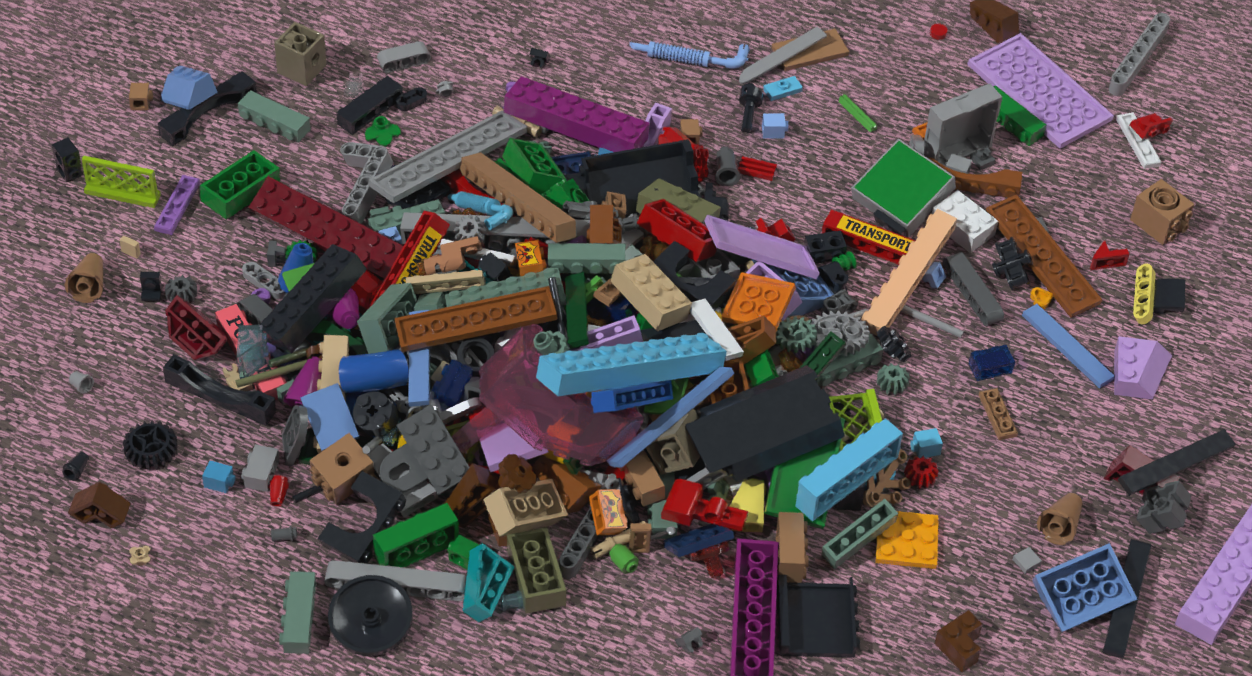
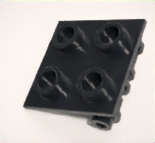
[618,478,640,531]

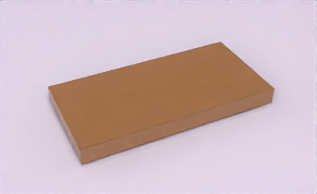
[772,29,849,71]

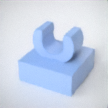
[922,262,946,288]

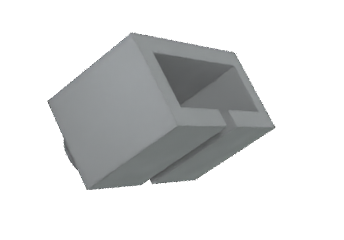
[241,445,280,492]

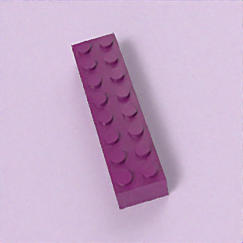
[504,76,650,152]
[729,538,778,676]

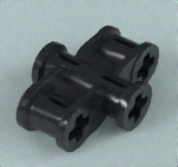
[992,236,1033,291]

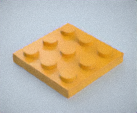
[875,511,938,569]

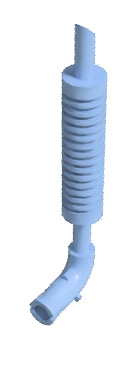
[629,41,750,69]

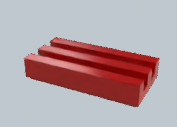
[738,156,777,181]

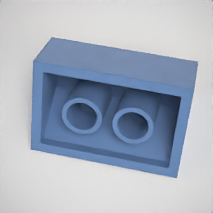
[160,66,218,110]

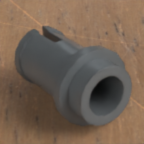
[271,525,297,542]

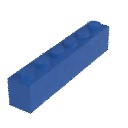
[591,380,673,413]

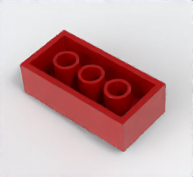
[637,199,718,262]

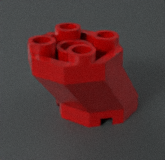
[658,127,709,181]
[351,270,383,315]

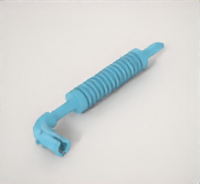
[447,191,513,230]

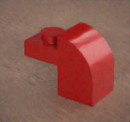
[755,217,796,242]

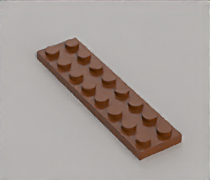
[986,194,1102,318]
[394,286,557,352]

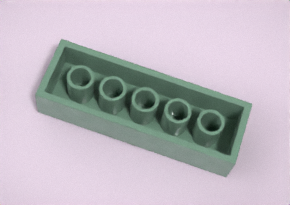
[445,268,566,307]

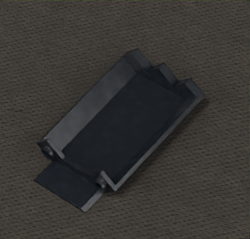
[564,139,701,218]
[685,365,845,482]

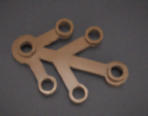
[863,449,911,508]

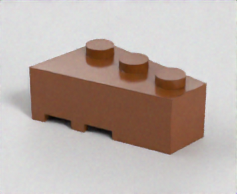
[587,205,622,244]
[532,455,602,513]

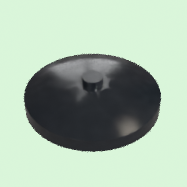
[328,575,413,656]

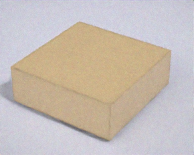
[120,236,141,258]

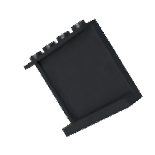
[777,575,860,658]

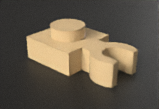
[223,363,253,391]

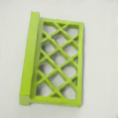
[82,156,161,208]
[829,389,882,452]

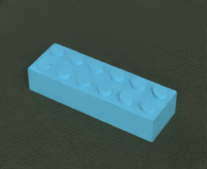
[795,418,903,521]

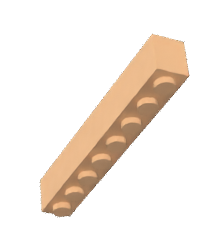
[861,209,957,336]

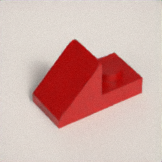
[1090,241,1129,271]

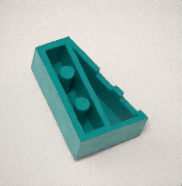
[463,543,515,622]

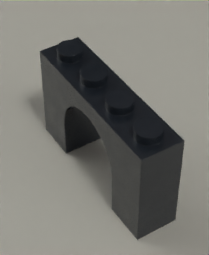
[653,241,737,311]
[317,471,406,564]

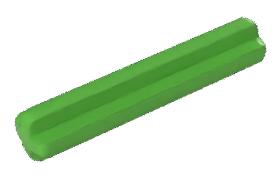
[839,94,877,132]

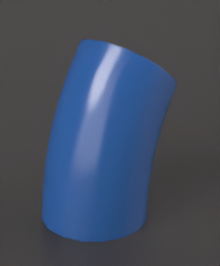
[339,349,409,393]

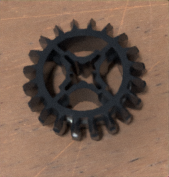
[123,420,178,471]

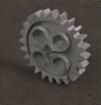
[811,311,870,356]

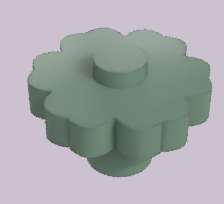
[529,331,569,366]

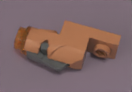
[417,236,482,276]

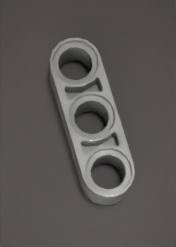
[377,41,431,73]

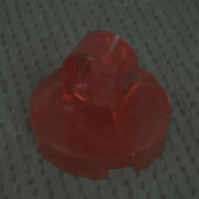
[689,541,730,579]

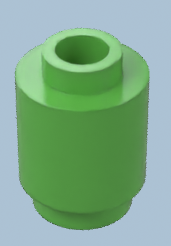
[609,544,639,574]

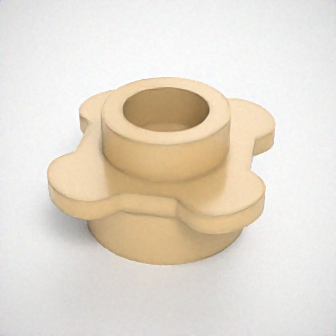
[129,546,151,566]

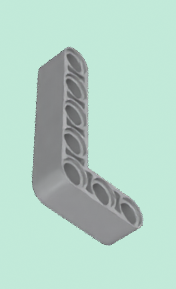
[340,142,393,224]

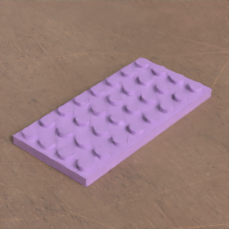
[967,33,1114,149]

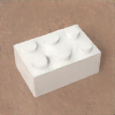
[932,190,998,253]

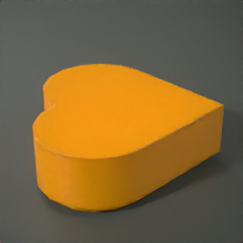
[1030,287,1053,309]

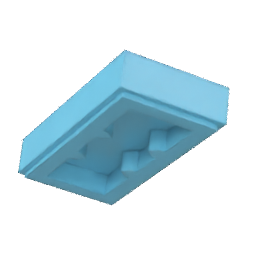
[763,76,803,101]

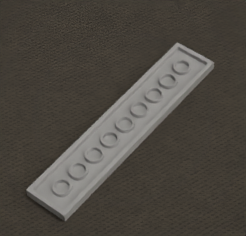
[368,110,528,203]

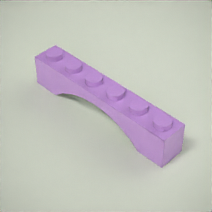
[643,103,672,147]

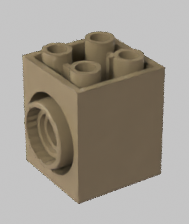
[274,22,326,86]
[646,408,700,474]

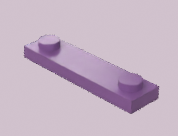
[154,175,200,235]

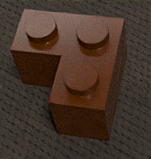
[68,481,131,528]
[934,610,983,672]

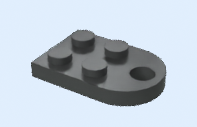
[281,405,308,466]

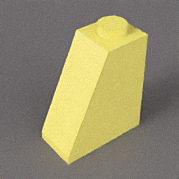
[728,478,764,532]

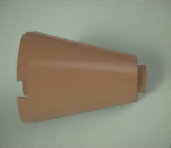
[64,253,103,303]
[1037,493,1083,545]

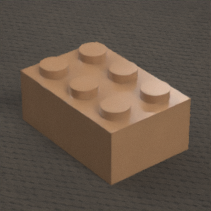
[776,512,809,583]

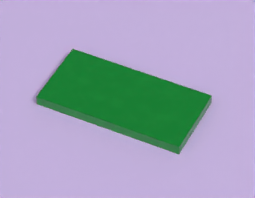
[764,417,845,529]

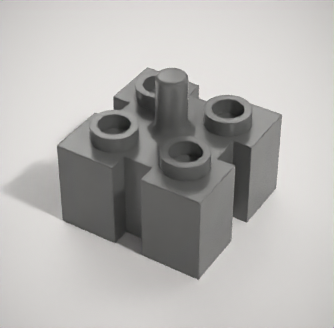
[1137,481,1191,534]

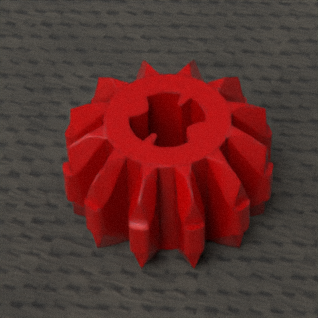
[904,455,939,489]

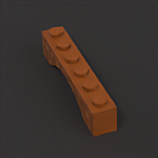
[927,157,1023,198]

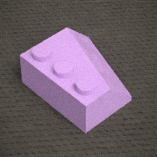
[1114,336,1172,399]

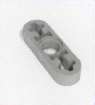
[909,134,924,155]
[242,262,286,299]

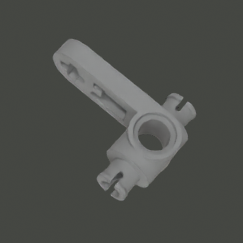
[420,392,482,425]

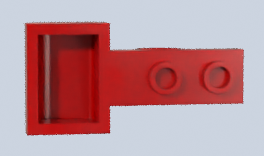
[661,479,748,532]

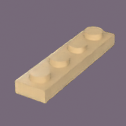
[406,270,486,294]

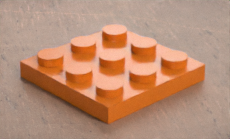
[722,272,796,331]

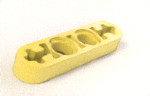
[1133,264,1156,324]

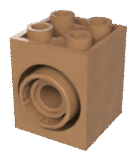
[1130,179,1194,245]
[309,433,375,505]

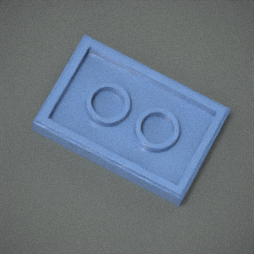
[300,383,360,452]

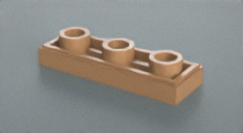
[979,388,1018,440]

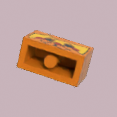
[515,240,547,276]
[589,489,627,535]

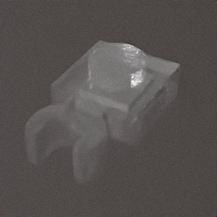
[344,73,364,99]

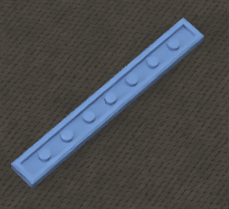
[607,367,734,468]

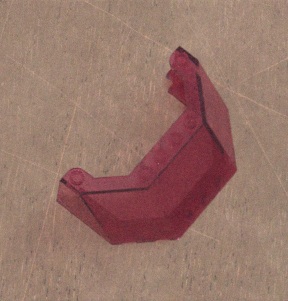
[479,324,644,466]

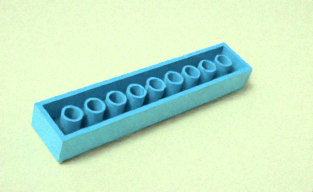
[536,333,727,396]

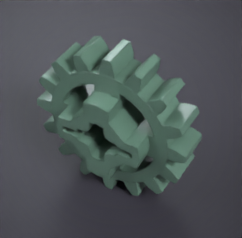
[776,316,817,353]

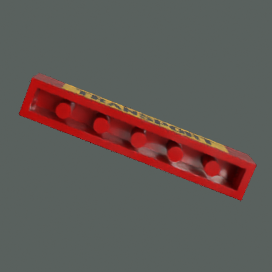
[822,209,915,265]
[368,210,450,309]

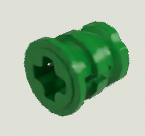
[832,251,857,271]

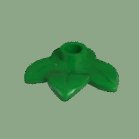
[365,116,401,146]

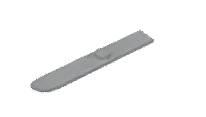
[739,26,827,84]

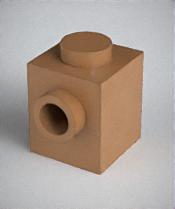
[129,83,153,110]
[680,119,703,145]

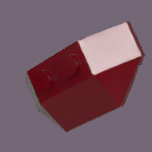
[165,295,228,361]

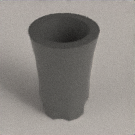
[715,146,740,186]

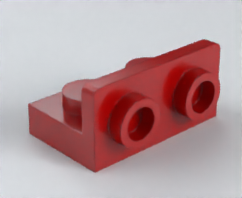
[1129,113,1173,139]

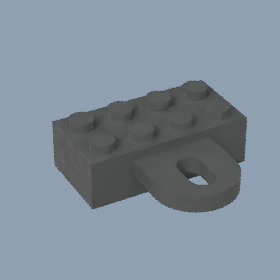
[380,404,470,496]

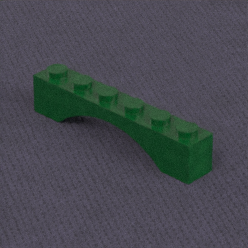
[306,318,368,355]

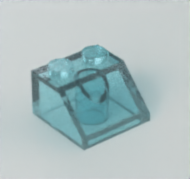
[237,325,269,379]

